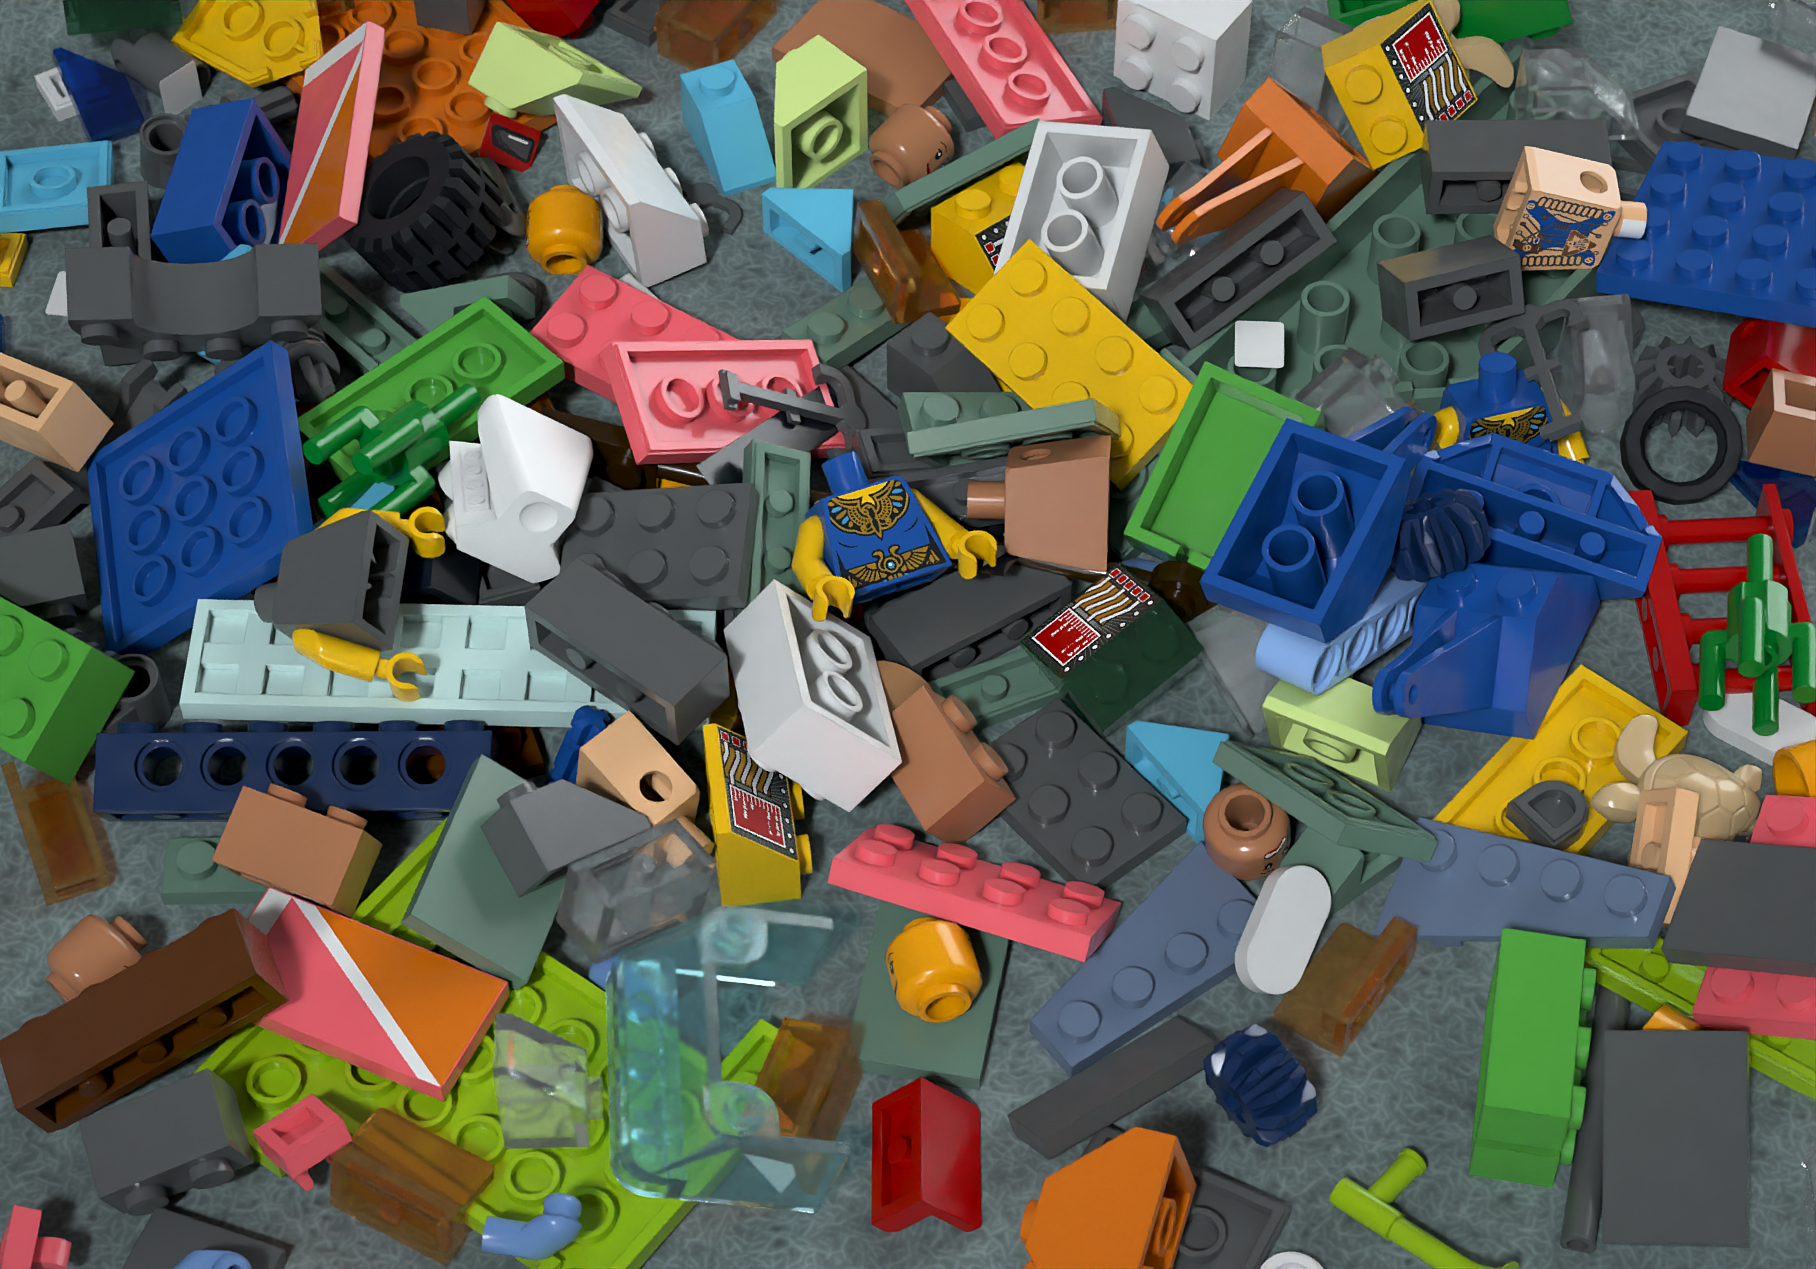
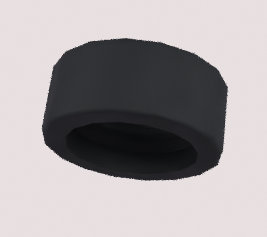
[1619,385,1743,505]

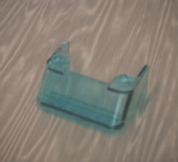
[606,906,850,1213]

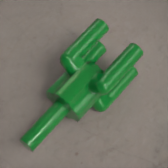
[303,384,481,520]
[1698,534,1816,736]

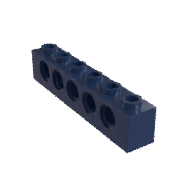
[93,720,502,822]

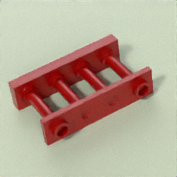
[1627,484,1816,726]

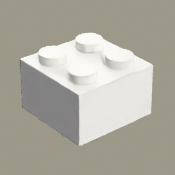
[1113,0,1252,121]

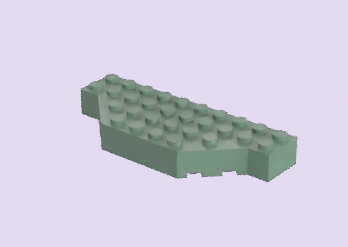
[1180,44,1614,438]

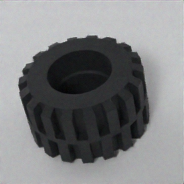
[343,131,504,293]

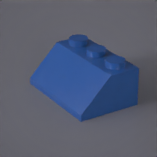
[150,97,292,264]

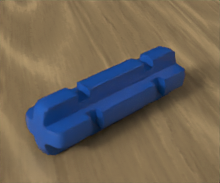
[545,705,610,786]

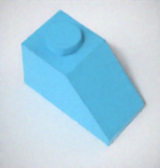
[680,59,776,197]

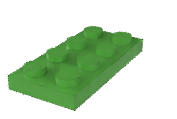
[298,296,565,488]

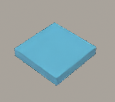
[0,140,114,234]

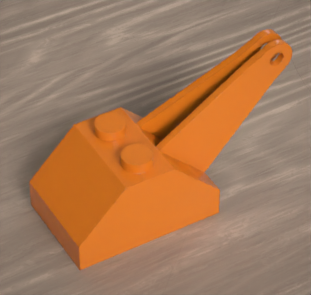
[1155,77,1380,246]
[1020,1127,1197,1269]

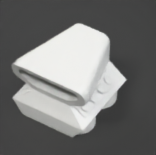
[438,394,593,583]

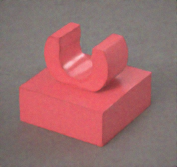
[252,1094,353,1191]
[0,1205,72,1269]

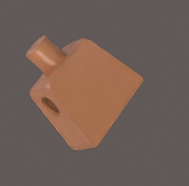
[967,435,1111,572]

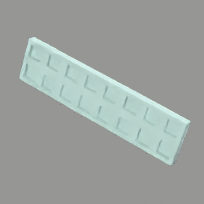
[180,599,717,731]

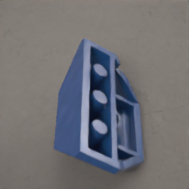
[1406,433,1662,600]

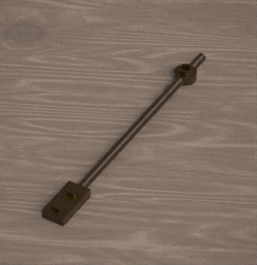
[541,408,1269,626]

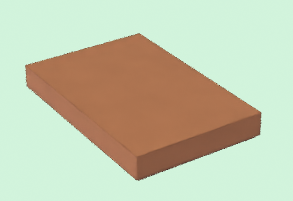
[772,0,956,116]

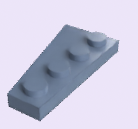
[1373,817,1676,949]
[1029,841,1257,1078]

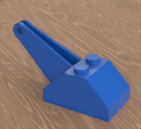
[1200,406,1437,644]
[1372,562,1601,740]

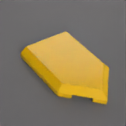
[171,0,324,88]

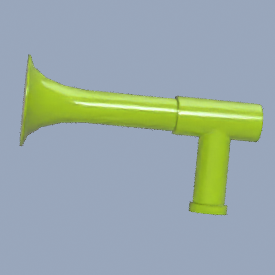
[1329,1148,1519,1269]

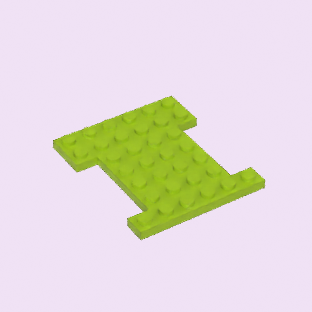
[193,817,816,1269]

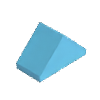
[761,188,854,293]
[1124,720,1229,846]

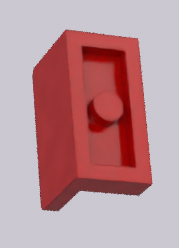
[871,1077,981,1232]

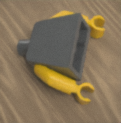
[254,506,446,702]

